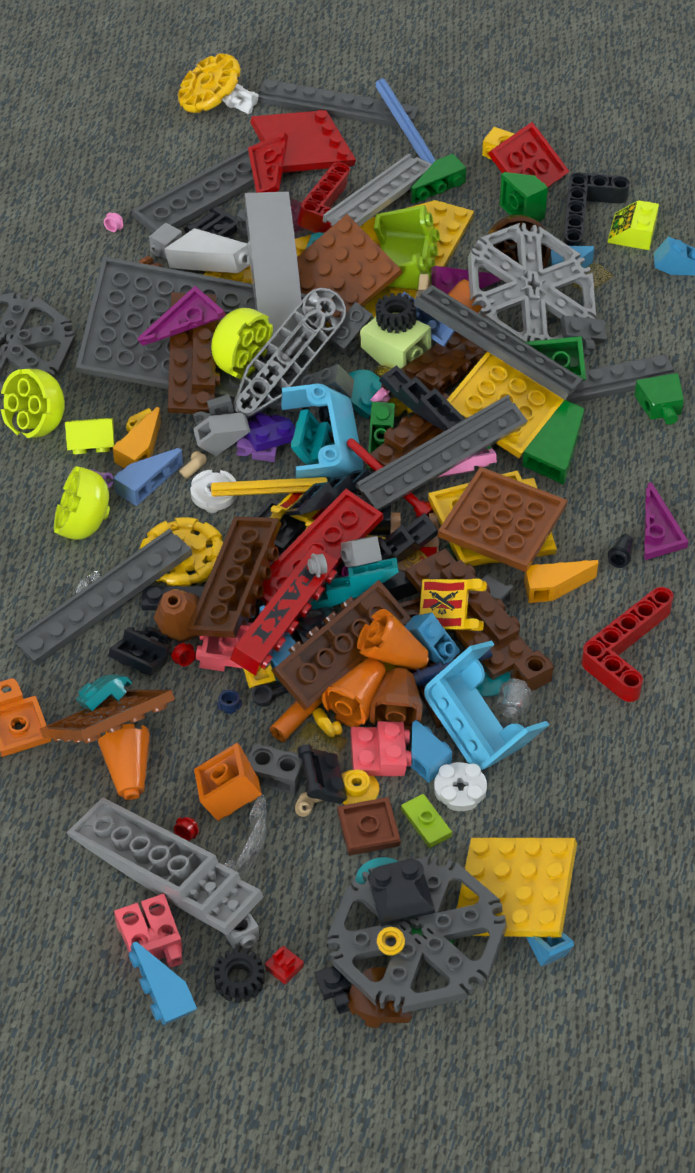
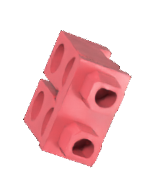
[114,894,183,967]

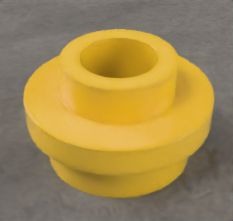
[377,927,405,956]

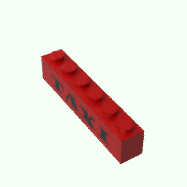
[230,545,338,676]

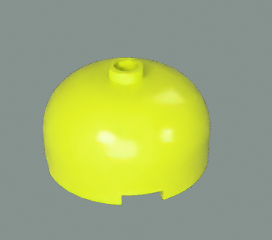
[211,308,273,379]
[1,369,65,438]
[54,466,110,540]

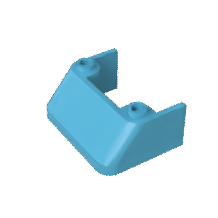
[281,384,364,482]
[424,641,549,770]

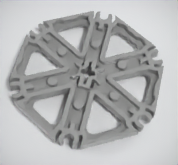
[468,223,596,342]

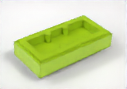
[401,794,452,848]

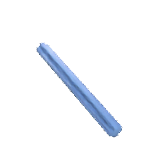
[376,79,436,164]

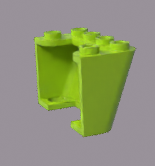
[374,205,440,290]

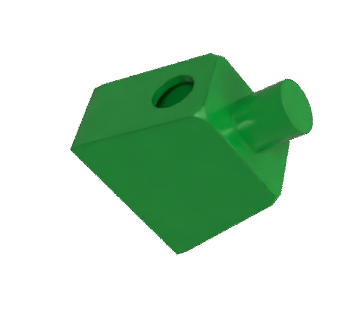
[634,373,684,425]

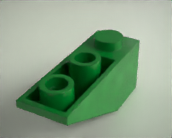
[411,154,466,204]
[367,402,395,470]

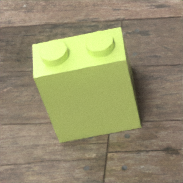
[360,312,432,371]

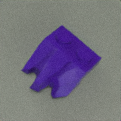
[242,412,296,452]

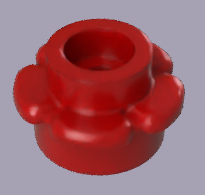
[171,643,196,667]
[173,817,199,841]

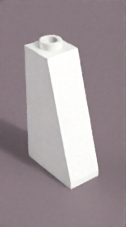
[164,228,250,273]

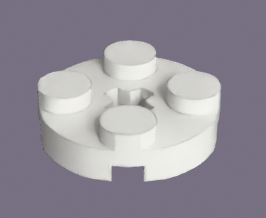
[190,470,238,513]
[434,762,487,811]

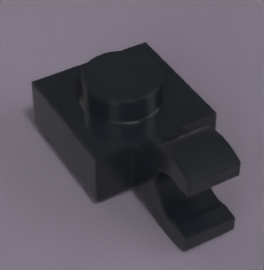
[314,966,350,1014]

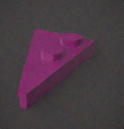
[431,266,501,294]
[137,286,226,346]
[644,482,689,560]

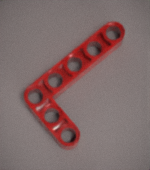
[297,163,350,233]
[581,587,674,702]

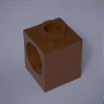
[512,650,554,694]

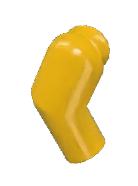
[126,408,152,432]
[313,708,342,738]

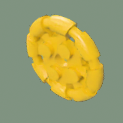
[178,54,240,113]
[139,517,223,586]

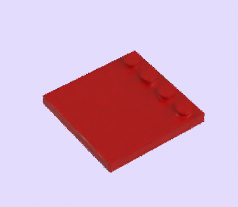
[250,110,356,173]

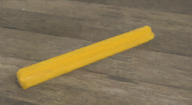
[211,477,328,497]

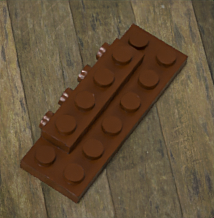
[168,292,221,414]
[381,331,487,397]
[370,390,455,466]
[187,516,281,638]
[405,549,533,680]
[271,580,411,710]

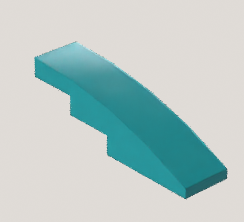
[310,558,399,609]

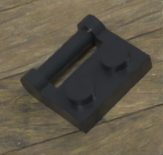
[184,206,237,238]
[297,744,347,804]

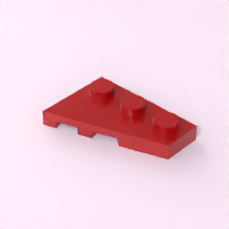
[248,131,288,193]

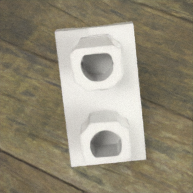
[221,84,259,114]

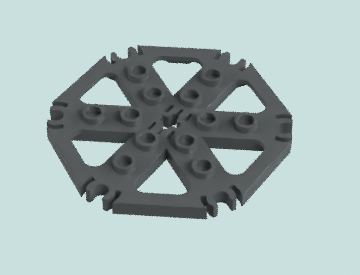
[0,292,75,396]
[327,856,507,1013]

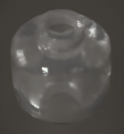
[496,679,532,719]

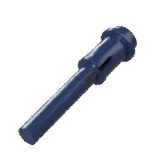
[412,649,493,688]

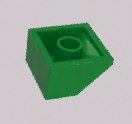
[499,172,548,222]

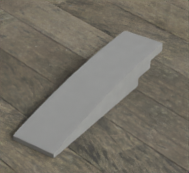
[244,192,306,357]
[67,797,263,935]

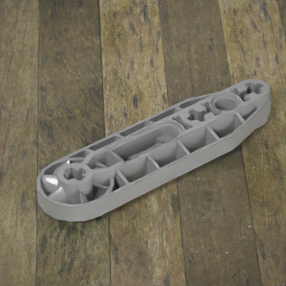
[232,288,346,419]

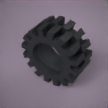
[376,293,417,334]
[214,948,265,1003]

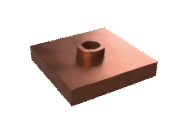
[337,797,401,856]

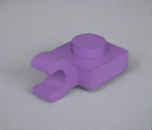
[236,438,278,462]

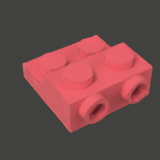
[196,622,252,672]
[350,721,412,776]

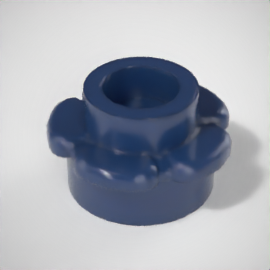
[217,689,242,714]

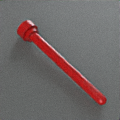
[347,438,434,518]

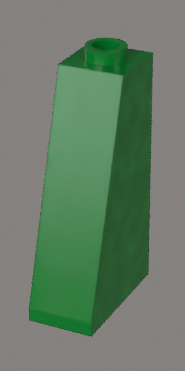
[522,400,584,484]

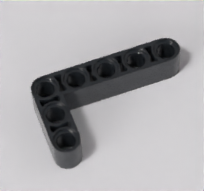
[563,173,630,246]

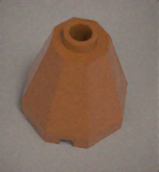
[154,589,200,643]
[370,667,423,731]

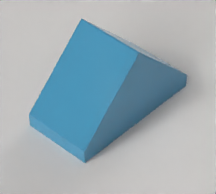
[526,932,574,967]

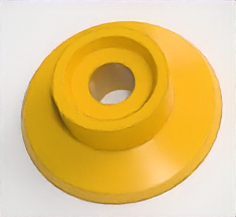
[342,769,379,805]

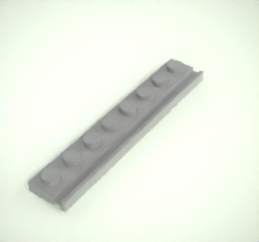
[323,154,432,226]

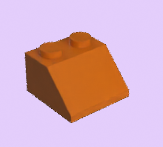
[194,743,262,821]

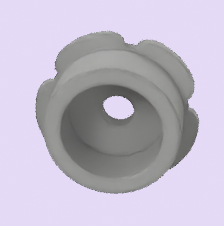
[307,553,327,578]

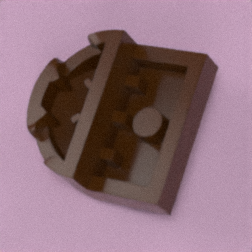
[347,967,412,1028]

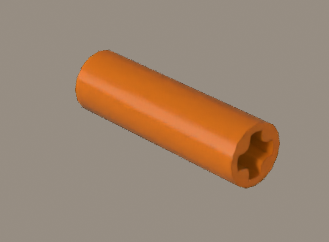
[269,696,322,742]

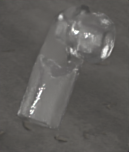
[72,571,102,597]

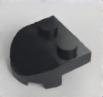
[108,626,170,676]

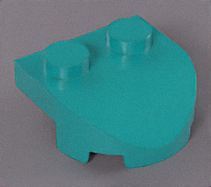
[349,370,382,419]
[291,409,335,465]
[75,675,132,711]

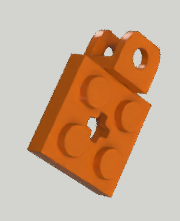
[0,678,52,757]

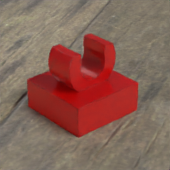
[265,945,304,985]

